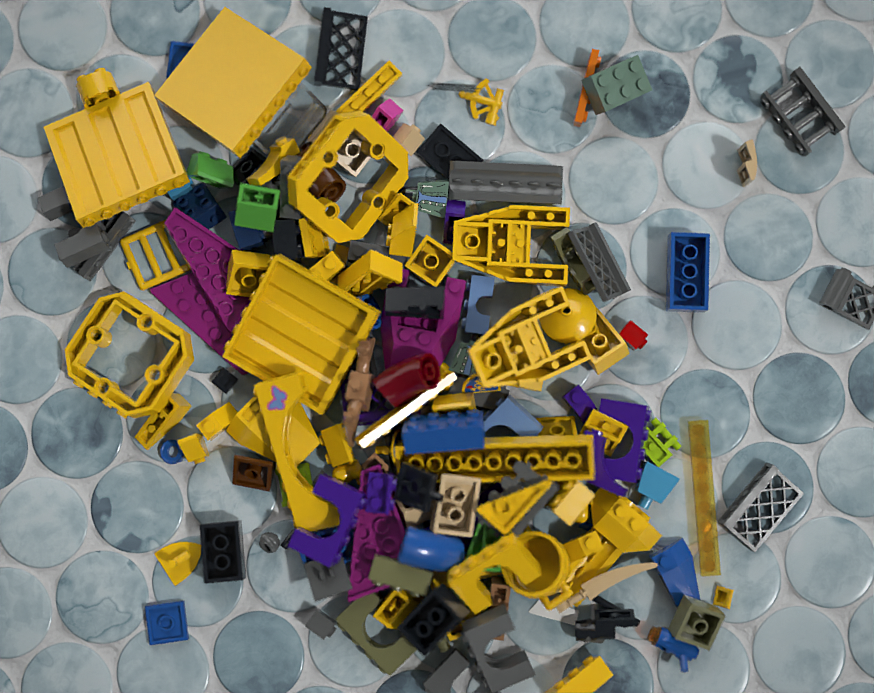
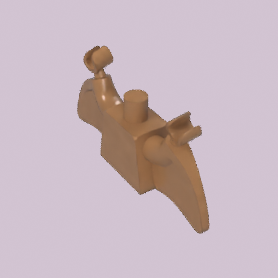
[342,337,376,447]

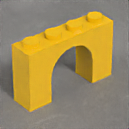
[447,532,541,614]

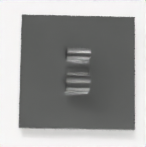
[304,552,353,602]

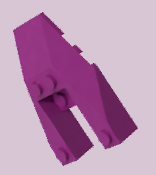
[380,269,466,370]

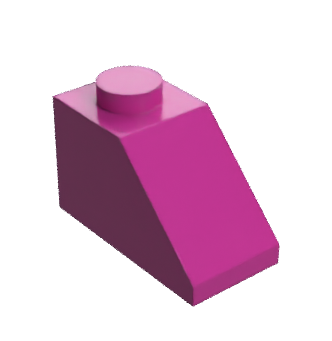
[372,98,404,132]

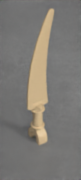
[556,562,658,613]

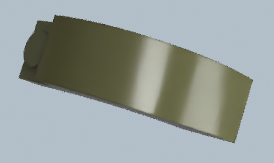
[551,227,596,295]

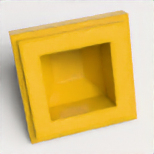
[713,586,734,609]

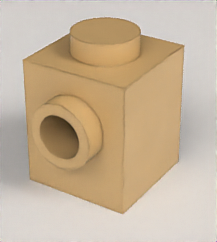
[393,123,425,156]

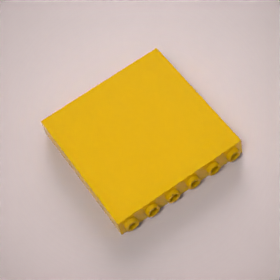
[154,7,312,158]

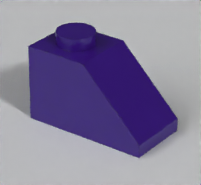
[443,199,466,245]
[562,384,598,424]

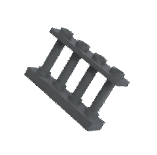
[760,67,846,157]

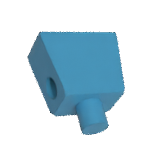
[635,461,680,510]

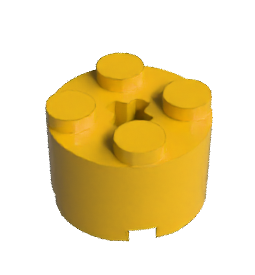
[76,68,120,109]

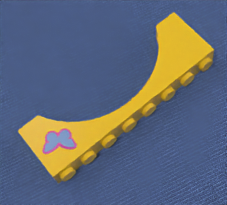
[254,371,341,532]

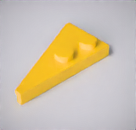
[476,479,552,535]

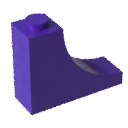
[584,428,628,497]

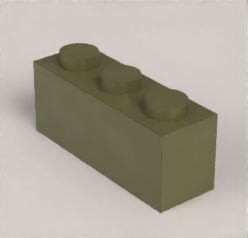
[368,553,433,597]

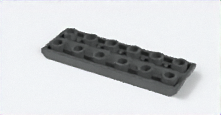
[448,161,563,205]

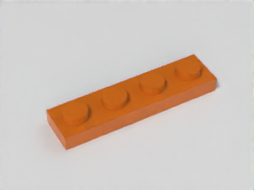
[573,49,602,127]

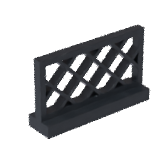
[313,7,368,91]

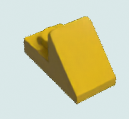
[378,193,414,227]

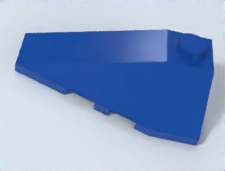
[649,538,700,608]

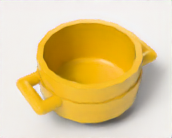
[501,525,573,611]

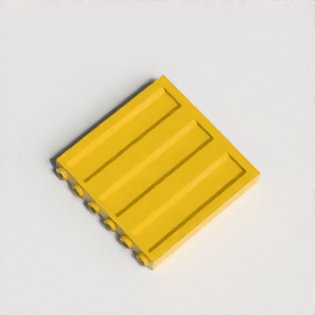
[44,82,190,228]
[222,254,381,415]

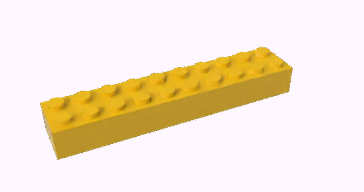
[395,434,595,483]

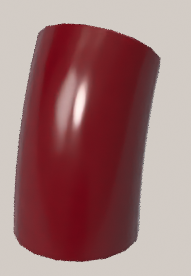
[372,353,441,408]

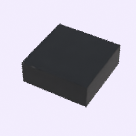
[212,367,239,394]

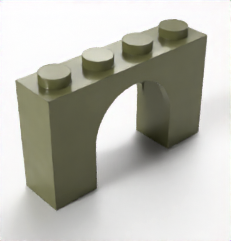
[335,591,417,676]

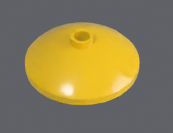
[539,288,597,344]

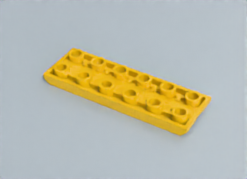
[559,495,650,607]

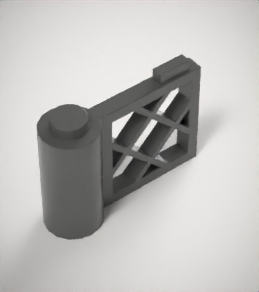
[819,268,874,330]

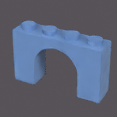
[484,395,544,484]

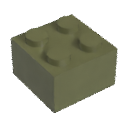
[668,595,726,651]

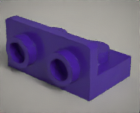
[365,472,396,515]

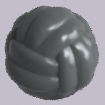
[259,532,280,553]

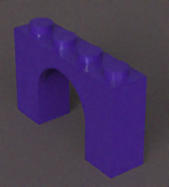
[599,398,652,483]
[288,474,367,567]

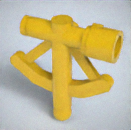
[458,78,504,126]

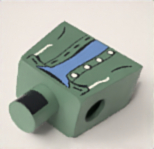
[405,180,449,218]
[449,333,482,377]

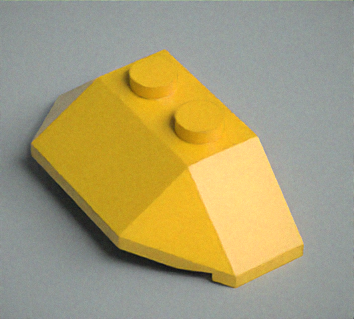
[591,488,662,553]

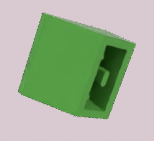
[234,184,280,232]

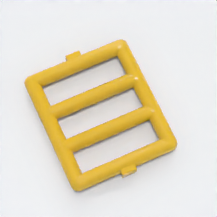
[120,219,191,291]

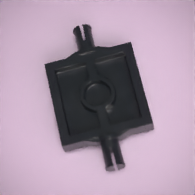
[387,461,445,513]

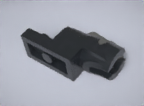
[575,609,635,643]

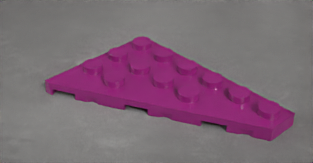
[163,208,251,334]
[150,273,249,376]
[347,464,405,602]

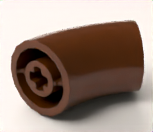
[295,142,346,203]

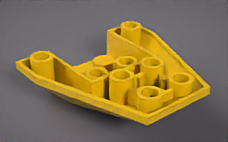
[226,396,321,467]

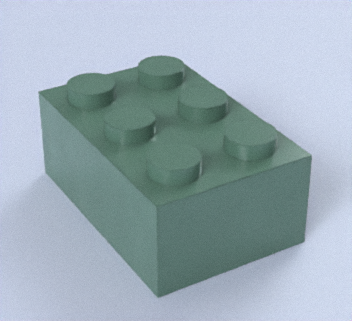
[581,55,652,115]

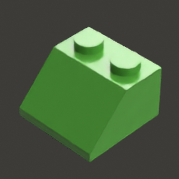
[186,151,234,189]

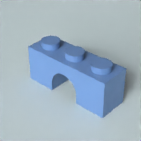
[461,275,495,336]

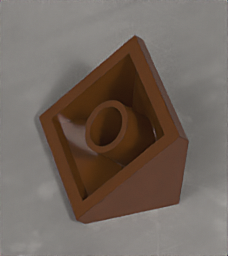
[232,455,276,492]

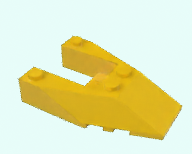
[452,205,570,287]
[468,286,592,387]

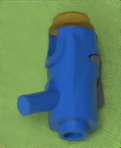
[647,626,699,673]

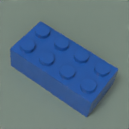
[666,232,710,313]
[402,409,485,454]

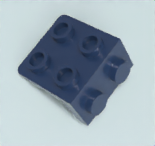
[173,183,227,230]

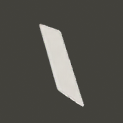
[529,600,579,625]

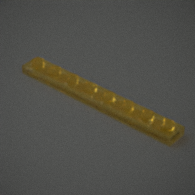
[688,420,721,576]

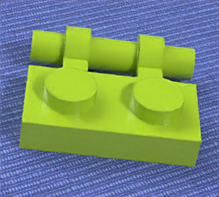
[632,417,682,467]

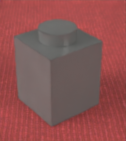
[305,608,337,640]

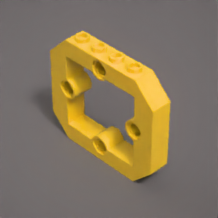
[287,111,408,243]
[65,291,194,419]

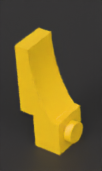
[247,136,300,186]

